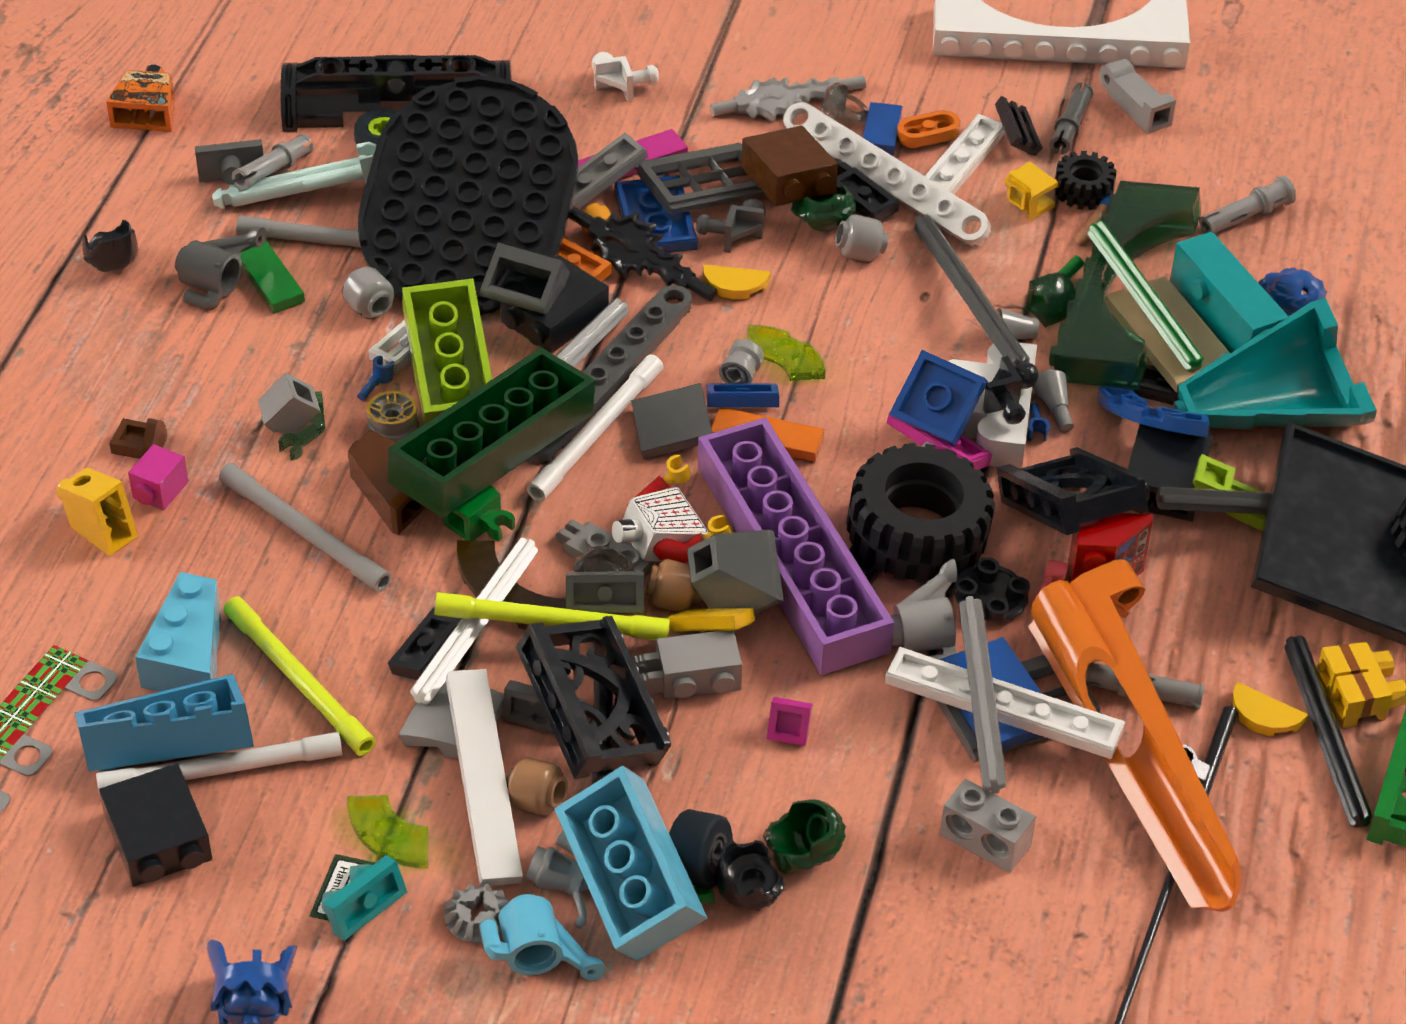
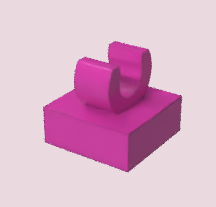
[766,697,813,746]

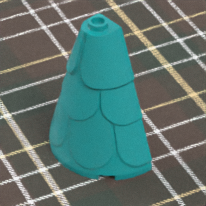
[1174,298,1377,430]

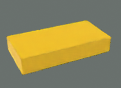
[668,608,755,632]

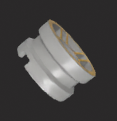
[366,391,419,442]

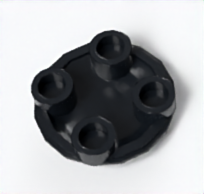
[954,557,1030,622]

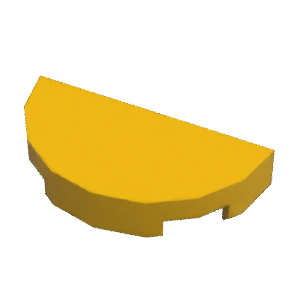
[703,264,771,300]
[1231,681,1308,737]

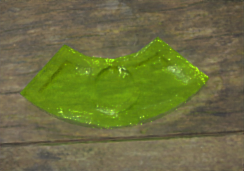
[747,325,826,381]
[347,795,429,868]

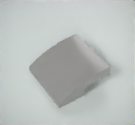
[398,682,504,758]

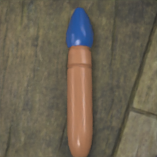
[1076,194,1116,246]

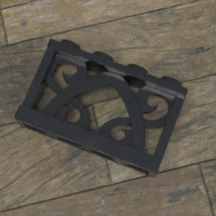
[996,447,1150,535]
[516,616,671,779]

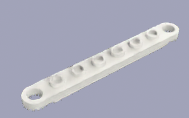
[783,102,991,246]

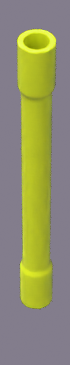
[434,592,670,641]
[223,596,376,756]

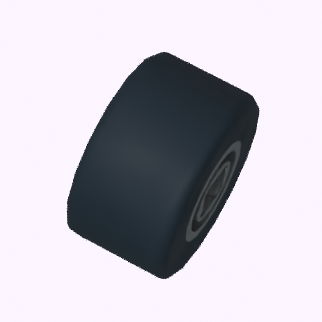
[669,809,733,889]

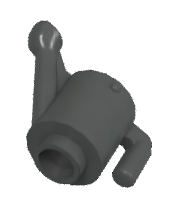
[175,227,267,310]

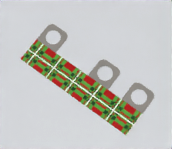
[0,645,117,813]

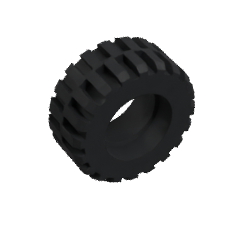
[846,443,995,584]

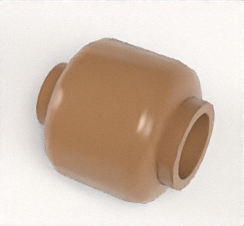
[646,559,701,613]
[506,757,568,815]

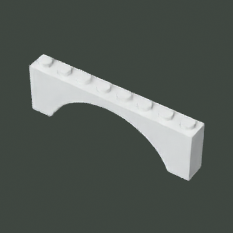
[933,0,1190,69]

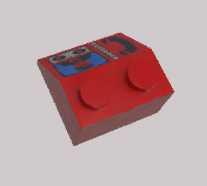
[1068,513,1153,583]

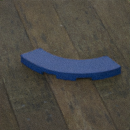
[1097,386,1210,437]

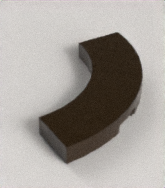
[457,540,566,630]

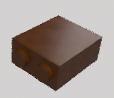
[741,125,838,206]

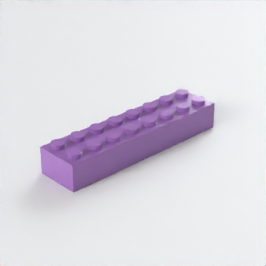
[698,417,894,675]

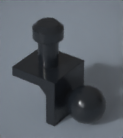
[983,356,1039,425]

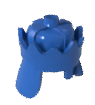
[207,939,297,1024]

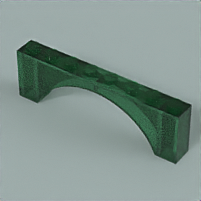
[1049,181,1201,390]

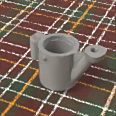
[890,559,957,660]

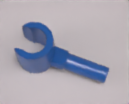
[357,356,394,401]
[1026,403,1050,441]

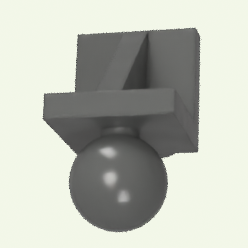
[696,199,766,253]

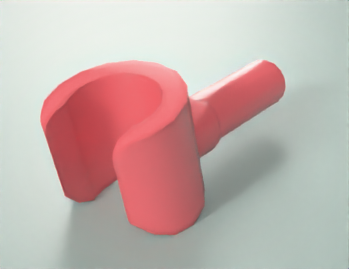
[1031,560,1068,604]

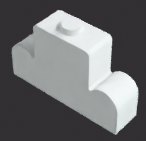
[948,343,1037,469]

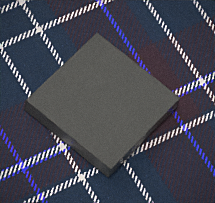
[631,383,712,460]

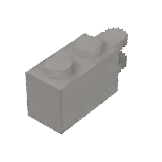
[632,631,742,700]

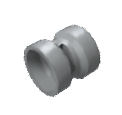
[719,339,764,383]

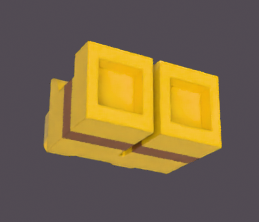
[1317,642,1406,729]

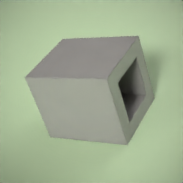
[258,373,320,438]

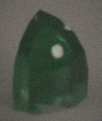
[1026,272,1077,327]

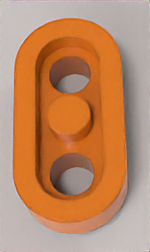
[897,110,960,149]

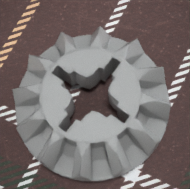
[444,882,510,943]

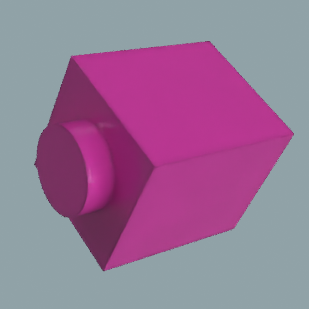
[128,444,189,510]

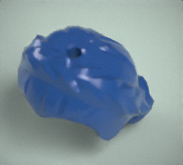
[1258,267,1327,317]

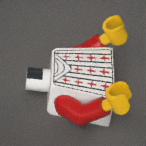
[612,454,732,563]

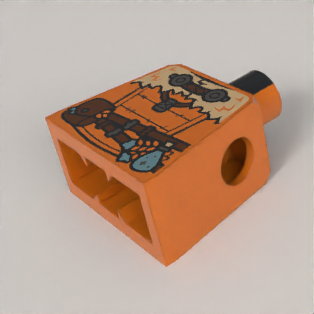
[106,64,175,132]

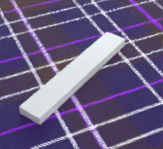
[885,647,1125,759]
[446,669,523,887]

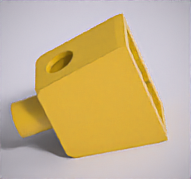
[56,468,139,556]

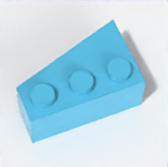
[135,572,221,692]

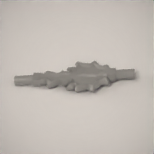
[710,76,866,122]

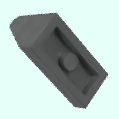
[480,243,570,315]
[566,571,644,613]

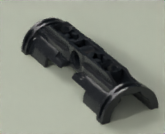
[281,55,511,132]

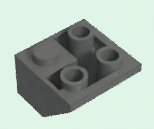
[687,530,784,615]

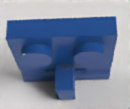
[889,350,988,446]

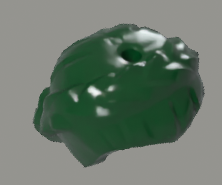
[791,185,856,232]
[763,799,846,874]

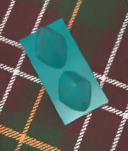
[321,855,408,941]

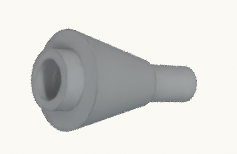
[1032,369,1074,432]

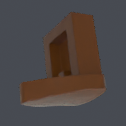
[109,418,167,459]

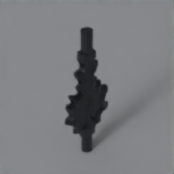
[569,207,717,301]

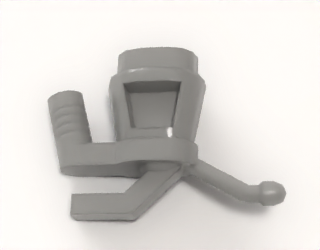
[525,830,589,929]

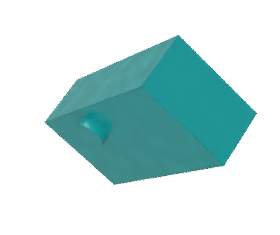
[1170,231,1288,353]

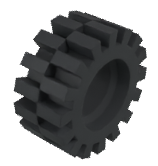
[1054,151,1117,210]

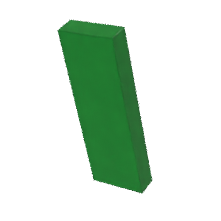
[240,240,305,313]

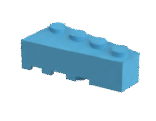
[74,674,254,771]

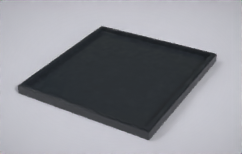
[1251,422,1406,645]

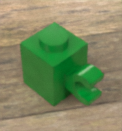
[443,485,515,541]

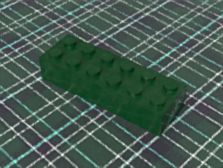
[388,347,595,518]

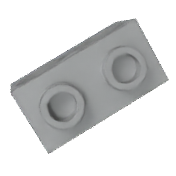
[940,779,1036,873]

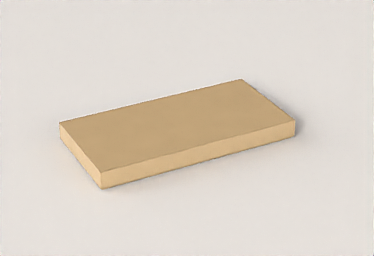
[1104,276,1230,393]

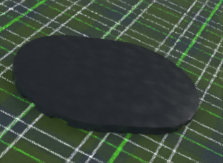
[358,76,578,315]

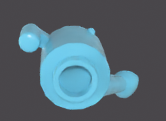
[480,894,606,981]

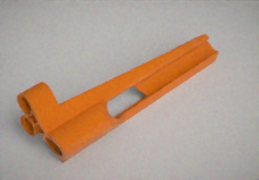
[1029,559,1242,912]

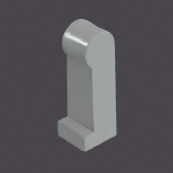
[1099,59,1176,134]

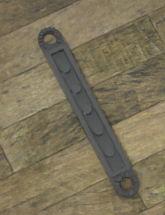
[526,285,691,465]

